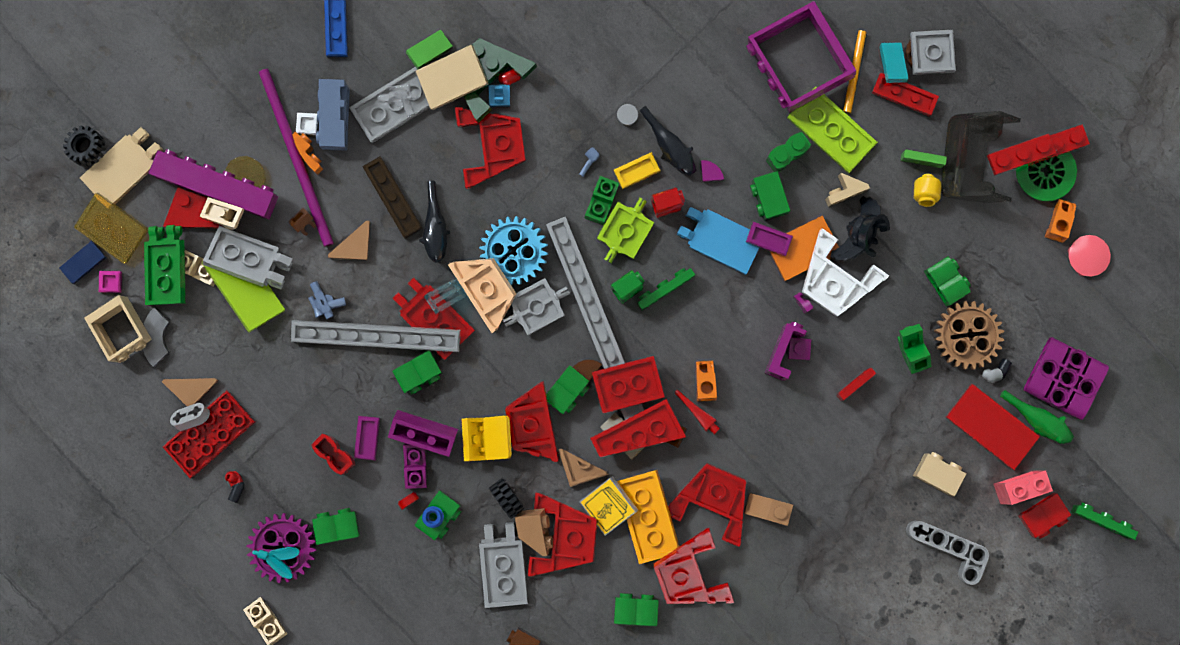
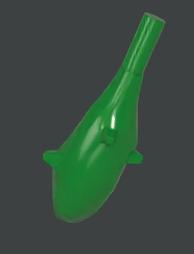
[1000,390,1074,444]

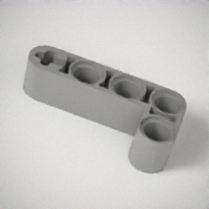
[906,521,989,585]

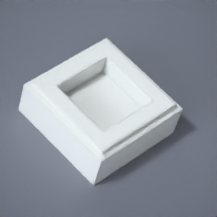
[296,113,319,136]

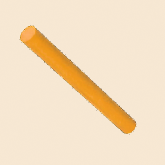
[843,30,867,113]

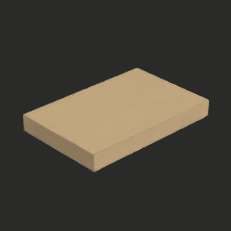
[416,45,489,110]

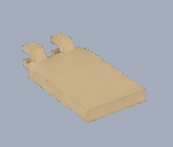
[80,127,164,209]

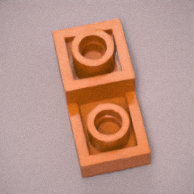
[292,132,323,175]

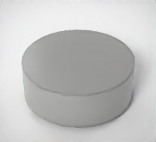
[617,104,638,126]

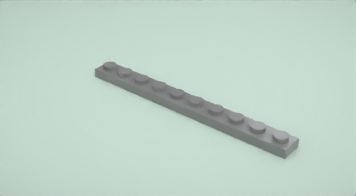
[546,217,644,420]

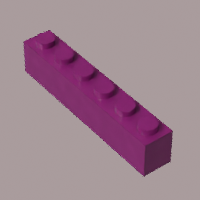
[148,149,278,220]

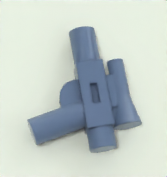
[308,281,346,320]

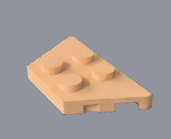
[448,258,516,333]

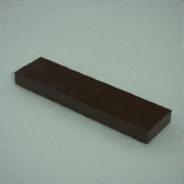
[362,156,423,239]

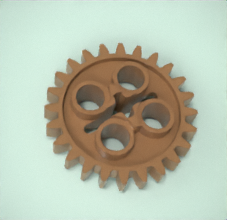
[934,301,1004,370]

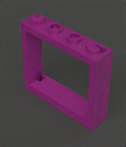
[746,1,856,113]

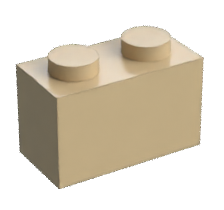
[913,452,966,496]

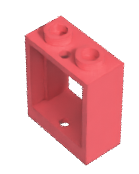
[994,470,1053,505]

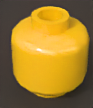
[914,174,941,207]

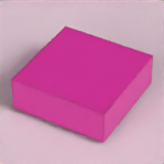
[98,271,122,293]

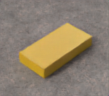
[614,152,660,190]

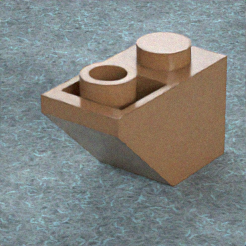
[515,508,553,556]

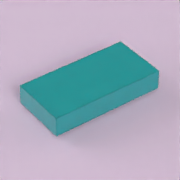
[879,43,908,83]

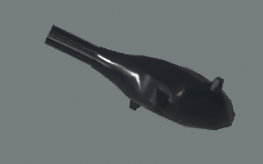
[639,106,697,176]
[419,181,450,263]

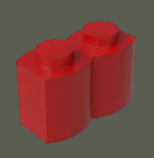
[651,187,685,218]
[311,434,355,475]
[1018,493,1071,539]

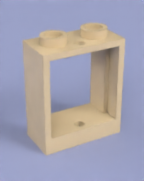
[84,295,152,363]

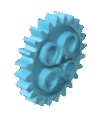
[480,216,548,285]

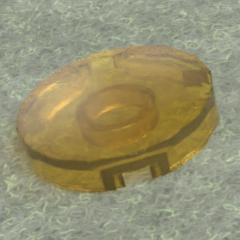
[224,156,266,188]

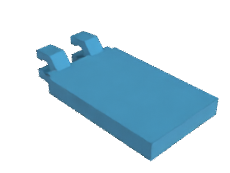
[677,207,759,275]

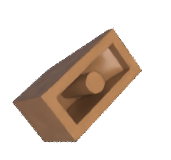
[744,493,793,526]

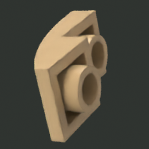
[185,250,215,287]
[243,597,288,645]

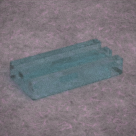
[424,278,468,314]

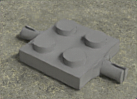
[502,278,570,335]

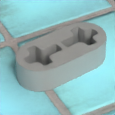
[170,403,210,431]

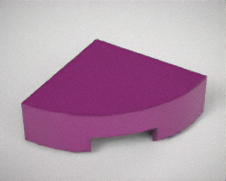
[701,160,724,182]
[793,292,813,314]

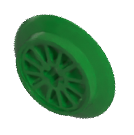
[1016,152,1077,201]

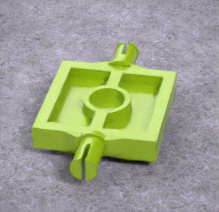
[597,197,654,264]

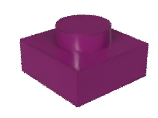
[788,337,811,361]

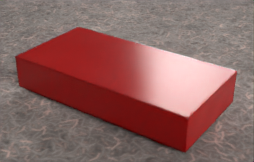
[836,368,876,401]

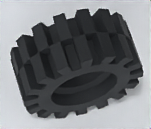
[63,126,106,167]
[489,478,525,519]

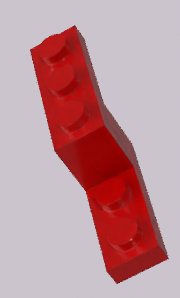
[987,124,1090,176]

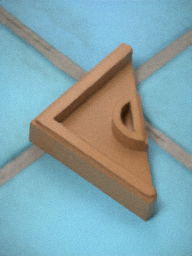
[328,221,370,260]
[162,378,218,406]
[558,449,608,487]

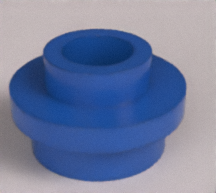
[422,506,444,528]

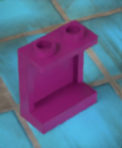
[765,322,807,381]

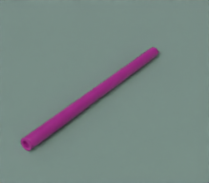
[259,69,334,247]

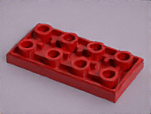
[945,384,1040,470]
[163,390,255,479]

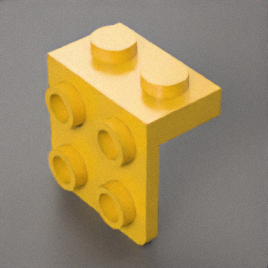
[462,416,512,461]

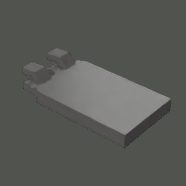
[203,226,293,289]
[479,522,528,608]

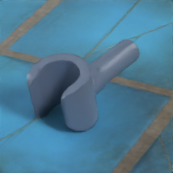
[579,147,599,177]

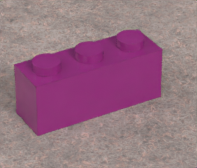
[388,410,458,457]

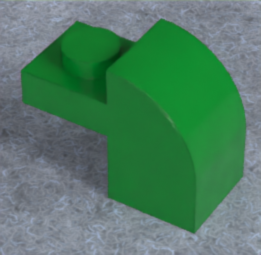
[897,324,931,374]

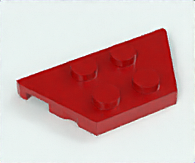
[505,381,559,462]

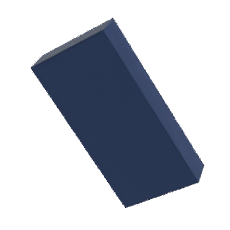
[59,241,107,284]

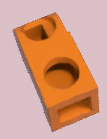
[1045,199,1076,243]
[696,361,717,402]

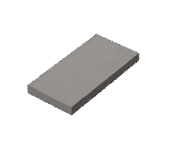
[349,67,430,143]

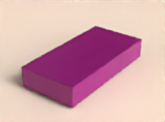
[746,222,793,256]
[354,416,380,460]

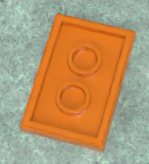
[769,215,839,282]

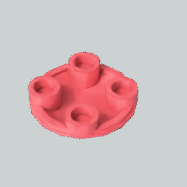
[1068,235,1111,277]

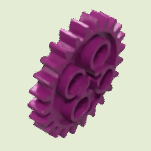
[246,513,317,583]

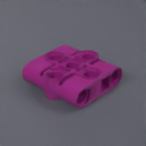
[1023,337,1109,420]

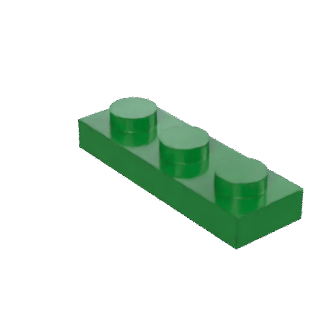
[637,268,695,311]
[1071,503,1138,540]

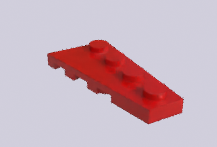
[590,399,686,457]

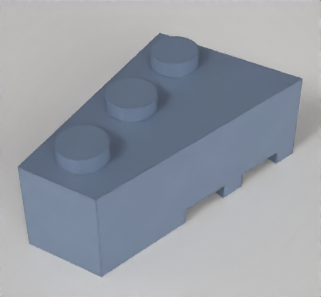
[316,79,350,150]

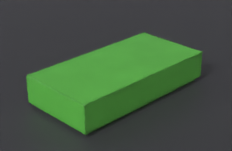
[406,30,453,69]
[900,150,947,168]

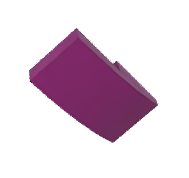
[403,443,427,489]

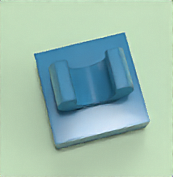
[489,85,510,107]

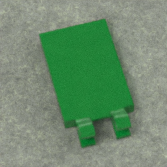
[144,225,186,305]

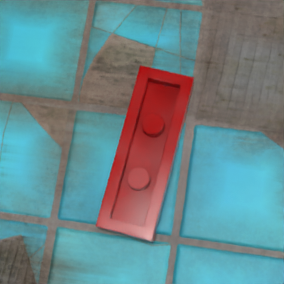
[872,73,939,117]

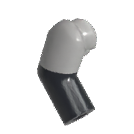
[982,358,1012,383]

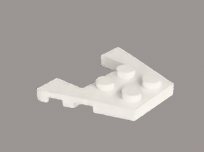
[802,228,889,316]

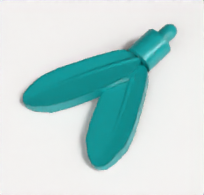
[252,547,300,579]

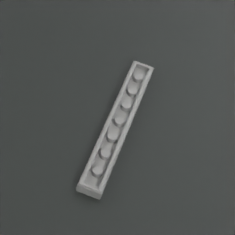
[291,320,461,352]

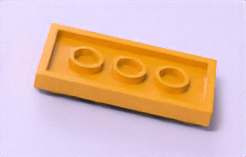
[617,470,679,564]

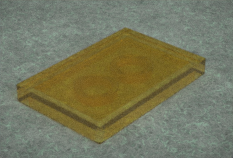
[74,193,148,264]

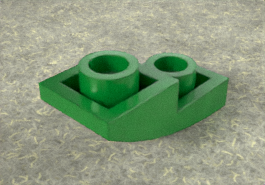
[584,176,619,225]

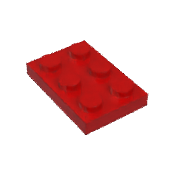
[592,356,665,414]

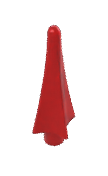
[675,390,720,435]

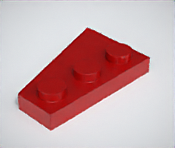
[163,187,224,228]

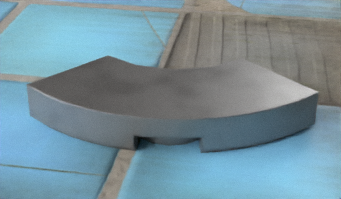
[143,308,170,367]

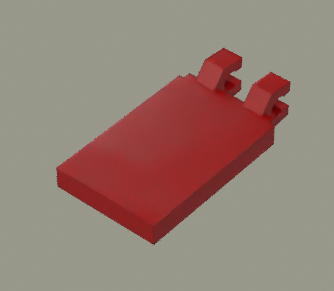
[393,278,475,360]

